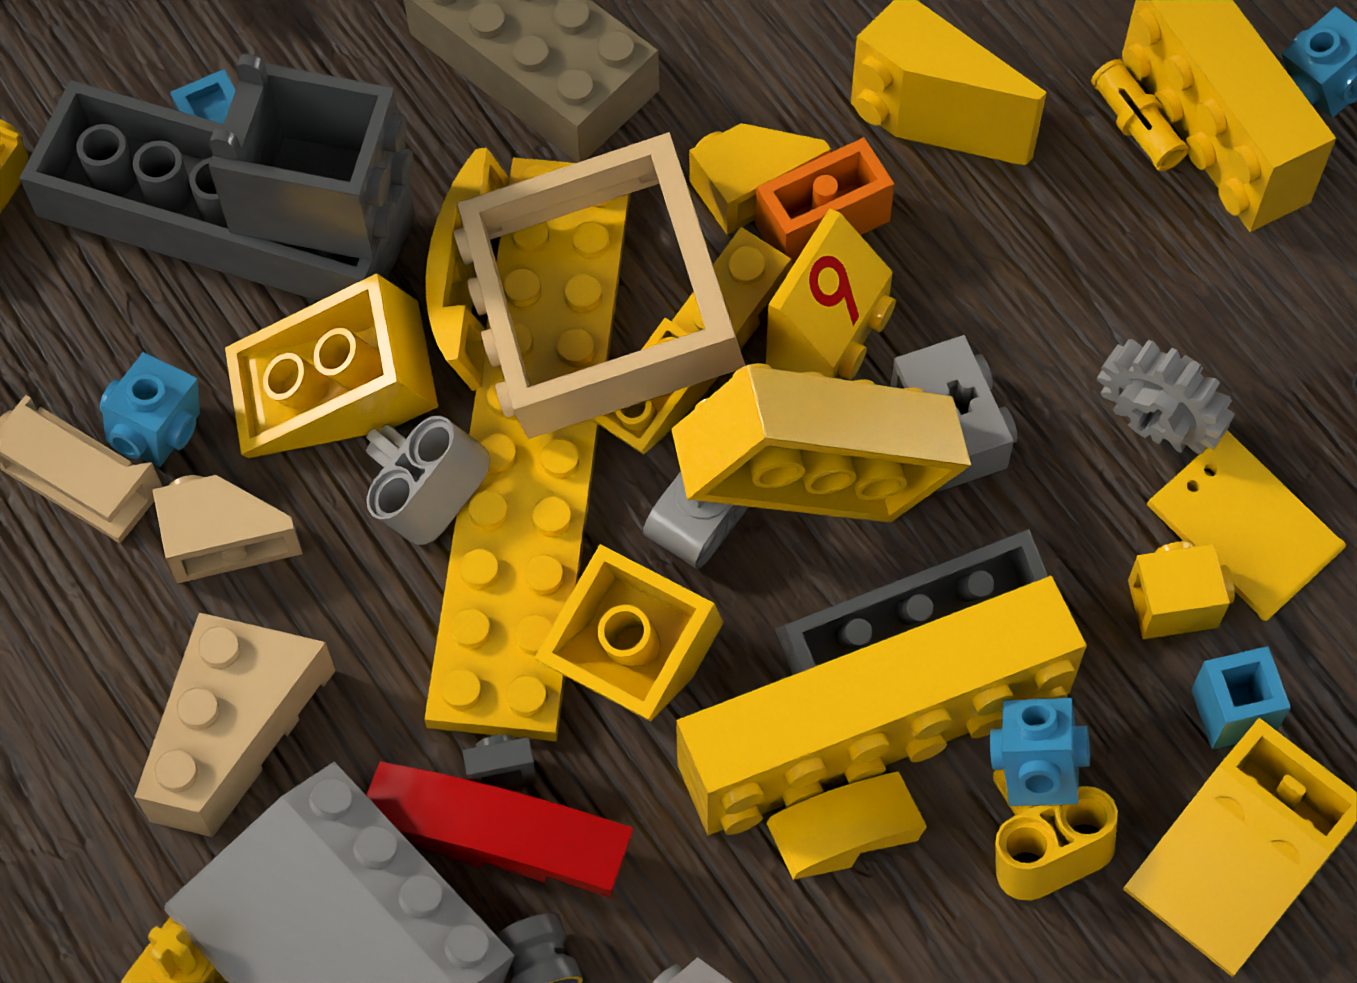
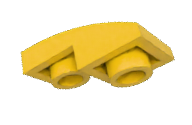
[767,771,927,880]

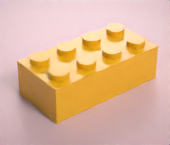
[1122,0,1336,232]
[672,363,971,523]

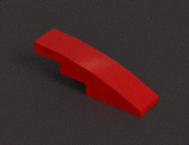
[366,761,633,898]

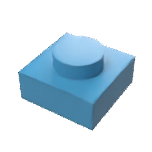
[170,69,236,124]

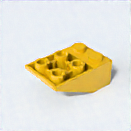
[1123,718,1357,978]

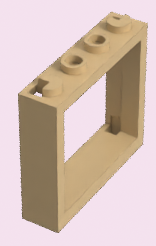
[454,132,745,439]

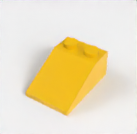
[851,0,1047,166]
[225,273,438,458]

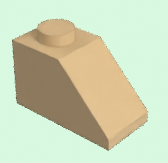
[152,475,303,584]

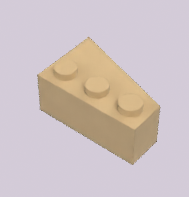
[134,613,336,837]

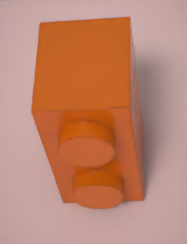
[755,137,895,265]

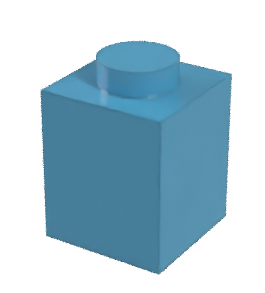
[1191,646,1291,750]

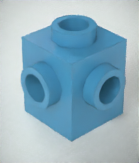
[1281,6,1357,118]
[100,352,200,467]
[990,698,1090,806]

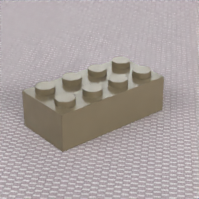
[404,0,659,163]

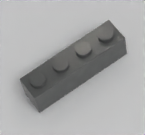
[775,529,1048,675]

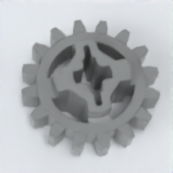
[1097,339,1235,454]

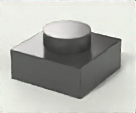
[462,735,537,790]

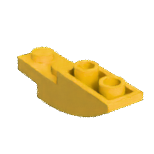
[592,227,793,455]

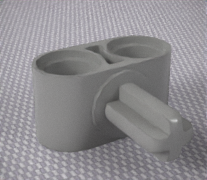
[366,416,490,545]
[643,471,749,570]

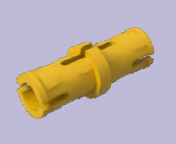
[1091,59,1189,172]

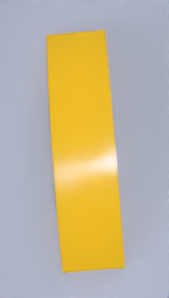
[426,147,510,391]

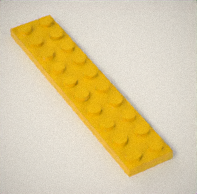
[424,157,631,741]

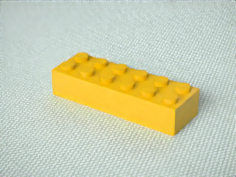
[676,575,1087,836]

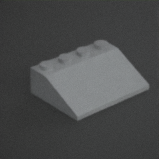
[164,762,514,983]

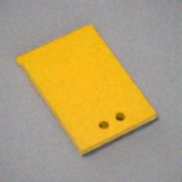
[1146,430,1346,621]

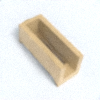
[0,395,163,544]

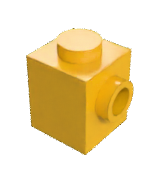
[1128,541,1235,639]

